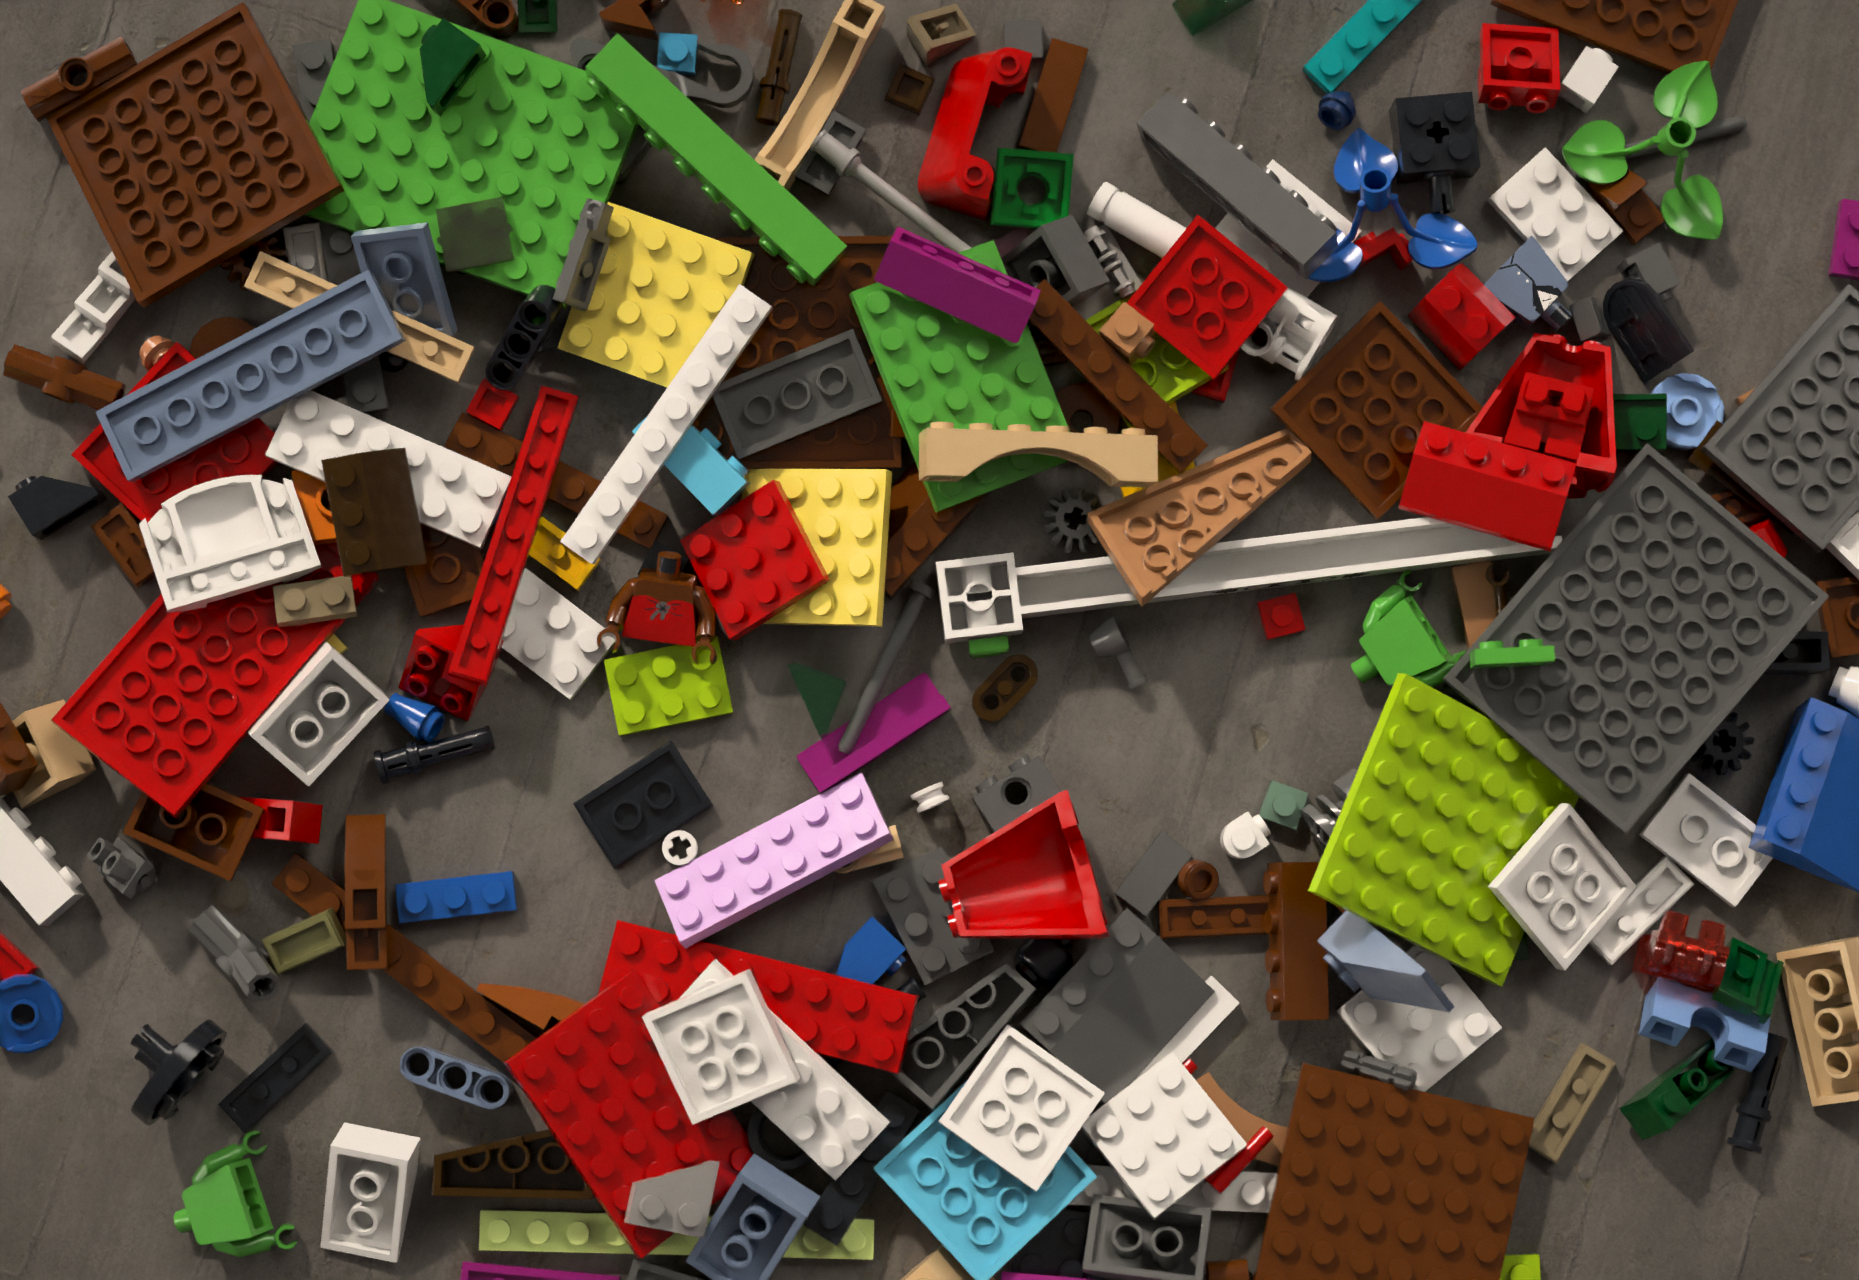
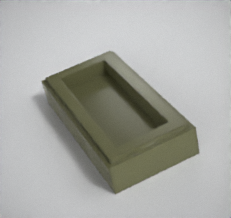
[262,907,347,975]

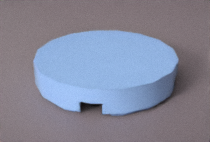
[1651,373,1725,451]

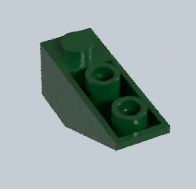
[1619,1037,1738,1141]

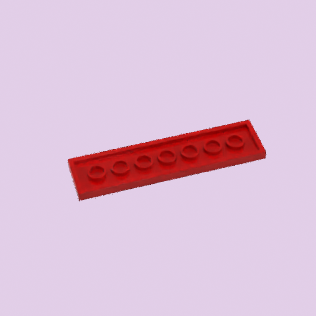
[598,920,919,1073]

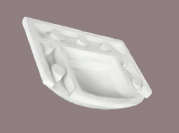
[139,475,321,613]

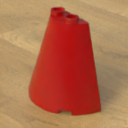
[1466,333,1617,499]
[938,790,1110,939]

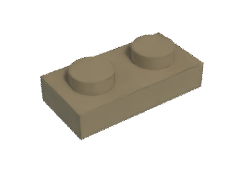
[272,576,357,628]

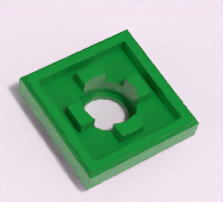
[990,147,1074,229]

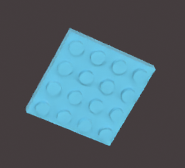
[873,1080,1097,1280]

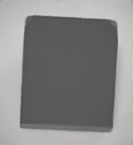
[1570,296,1611,341]

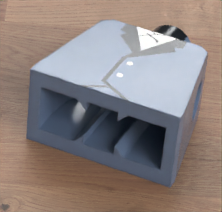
[1484,235,1572,331]

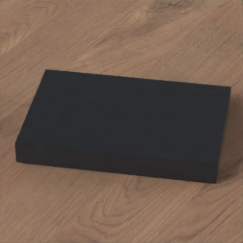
[573,740,714,869]

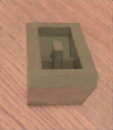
[906,3,976,67]

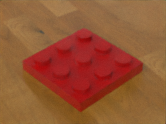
[1127,215,1289,379]
[680,480,830,641]

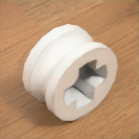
[910,782,950,814]
[662,830,698,866]

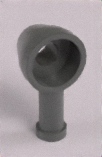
[1089,616,1147,689]

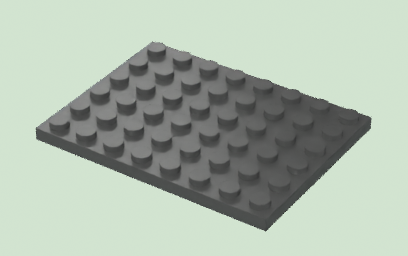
[1442,443,1829,834]

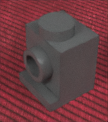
[1617,242,1680,303]

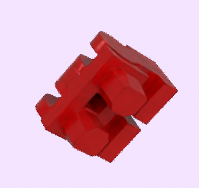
[1504,372,1594,463]

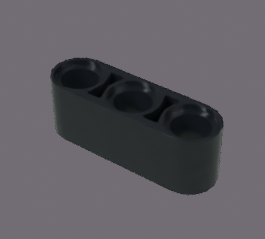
[485,285,563,390]

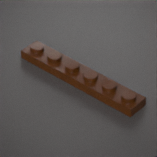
[1028,279,1208,473]
[444,412,669,550]

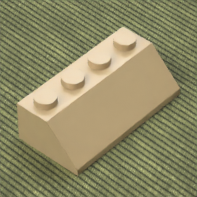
[1776,936,1859,1107]

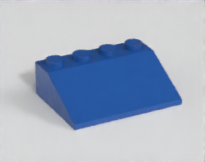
[1748,697,1859,892]

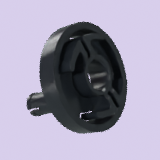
[130,1019,227,1126]

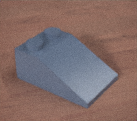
[1317,911,1455,1012]
[685,1153,821,1280]

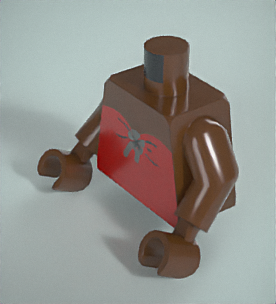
[597,551,717,665]

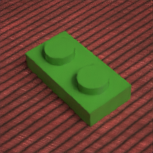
[1469,639,1555,669]

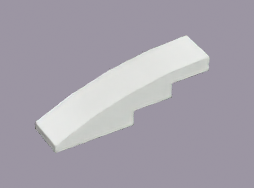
[51,252,136,364]

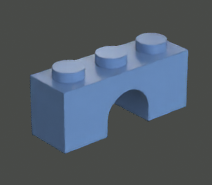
[1639,977,1771,1072]

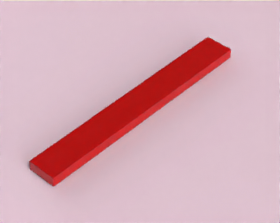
[448,385,579,687]

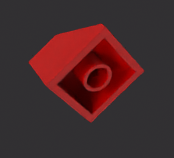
[1407,262,1516,371]

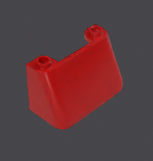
[917,47,1033,221]

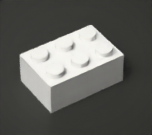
[248,641,389,786]

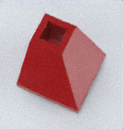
[398,625,504,721]

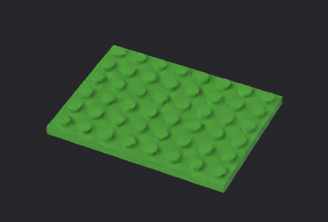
[304,0,639,310]

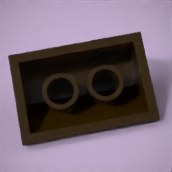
[321,448,428,578]

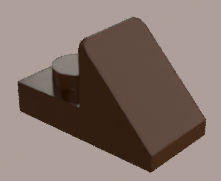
[599,0,670,40]
[1586,169,1665,246]

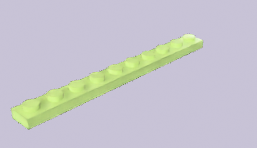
[479,1209,875,1260]

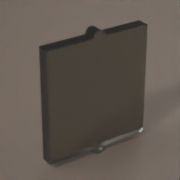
[436,197,514,273]

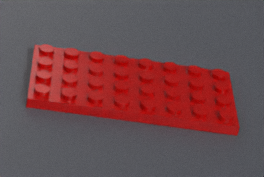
[51,543,379,818]

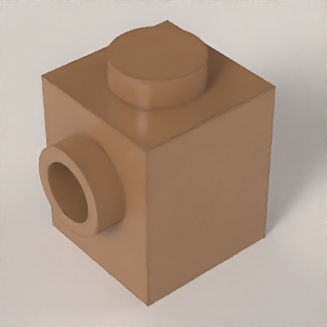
[1099,302,1156,366]

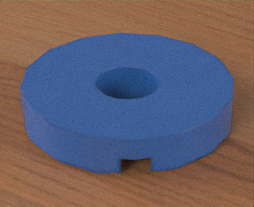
[0,974,64,1053]

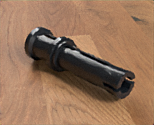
[374,725,495,784]
[1726,1033,1788,1154]

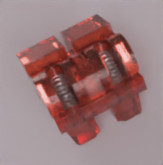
[1632,911,1730,991]

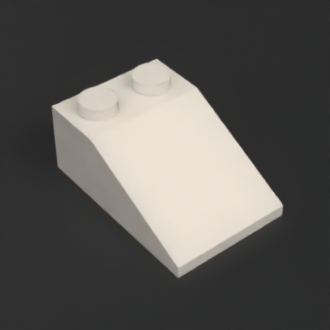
[320,1122,421,1263]

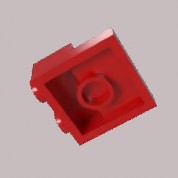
[1478,23,1560,113]

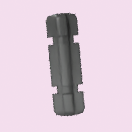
[1341,1050,1417,1091]

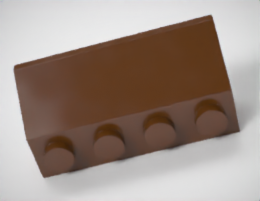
[884,462,992,601]

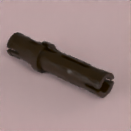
[755,9,803,126]

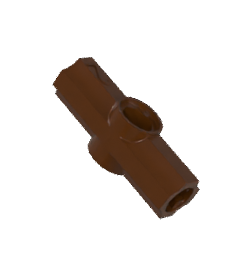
[20,36,138,122]
[3,344,126,410]

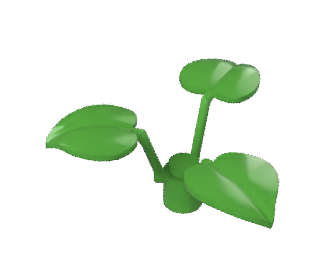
[1562,61,1723,240]

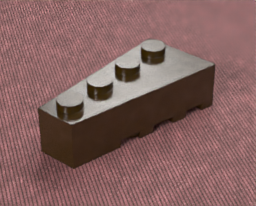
[432,1129,596,1199]

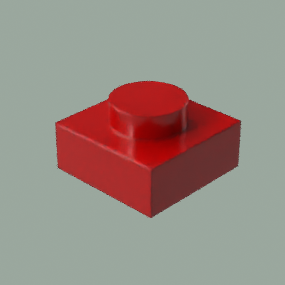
[466,378,519,432]
[1257,592,1306,641]

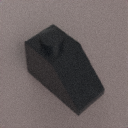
[8,476,108,540]

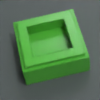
[968,635,1009,659]

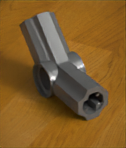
[188,905,279,1003]

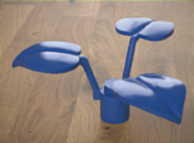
[1296,128,1478,282]

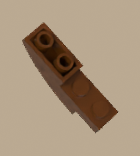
[345,814,388,971]

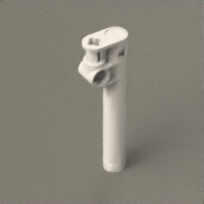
[1087,182,1338,381]

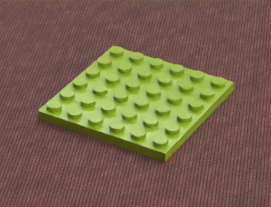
[1308,673,1579,986]

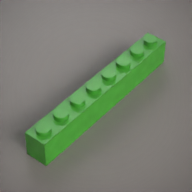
[585,33,847,287]

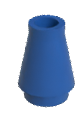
[384,693,445,742]

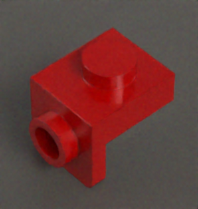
[1354,227,1412,270]

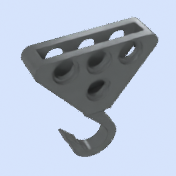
[570,37,754,184]

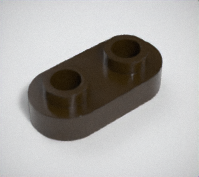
[972,654,1038,722]

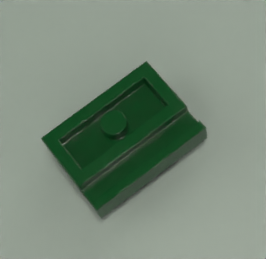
[1613,393,1667,452]
[1712,937,1784,1025]

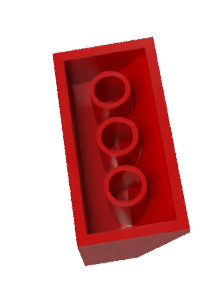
[1399,421,1576,552]

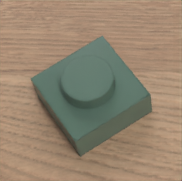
[1259,780,1309,830]

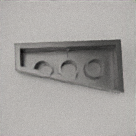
[889,963,1039,1110]

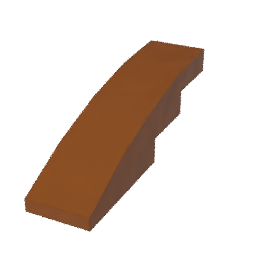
[476,983,585,1030]

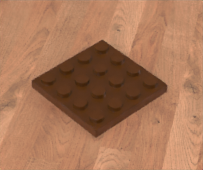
[1269,301,1483,520]

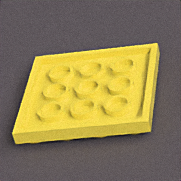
[558,202,755,387]
[742,469,892,627]

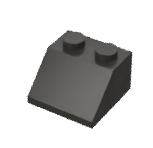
[1001,215,1109,307]

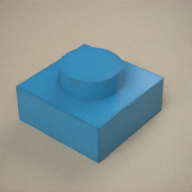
[657,32,698,76]

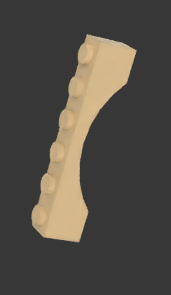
[755,0,885,191]
[919,422,1158,488]

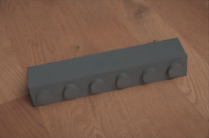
[1137,91,1338,279]

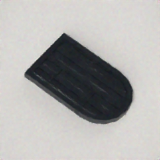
[1603,278,1694,383]

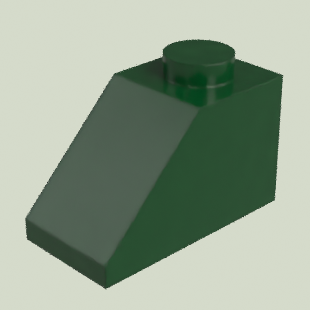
[420,18,486,116]

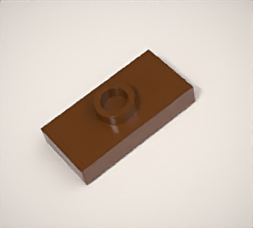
[90,503,156,589]

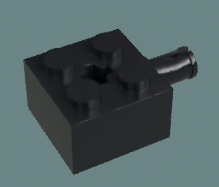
[1389,91,1480,215]

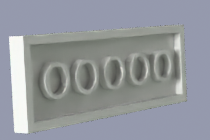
[265,390,512,549]
[679,959,890,1181]

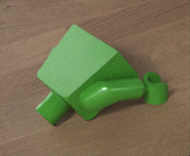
[1351,570,1466,688]
[174,1131,297,1257]

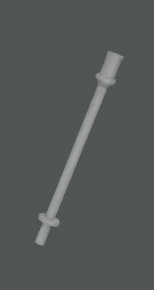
[810,129,1037,288]

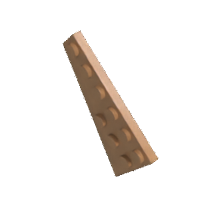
[1087,428,1312,607]

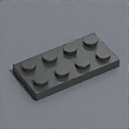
[712,329,882,460]

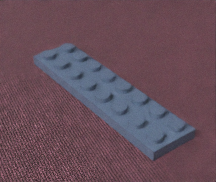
[95,269,406,482]

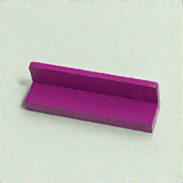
[875,227,1041,343]
[797,673,951,794]

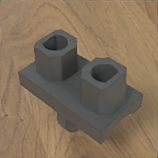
[87,837,156,899]

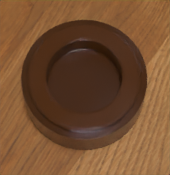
[1178,859,1219,900]

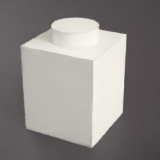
[1559,46,1619,113]

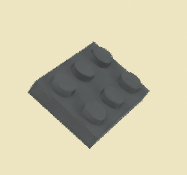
[873,846,995,986]

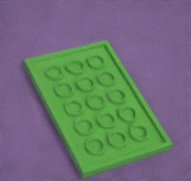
[849,240,1070,513]

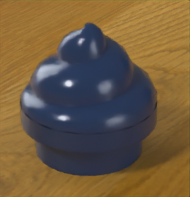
[1318,91,1356,130]

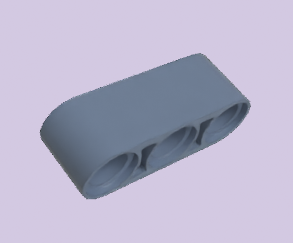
[399,1046,514,1109]

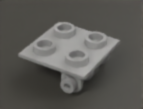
[1073,224,1142,320]

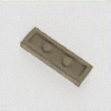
[1528,1042,1617,1164]

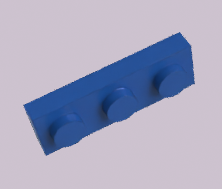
[395,871,518,923]

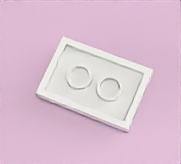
[1487,147,1623,282]
[502,568,616,700]
[1639,773,1773,907]

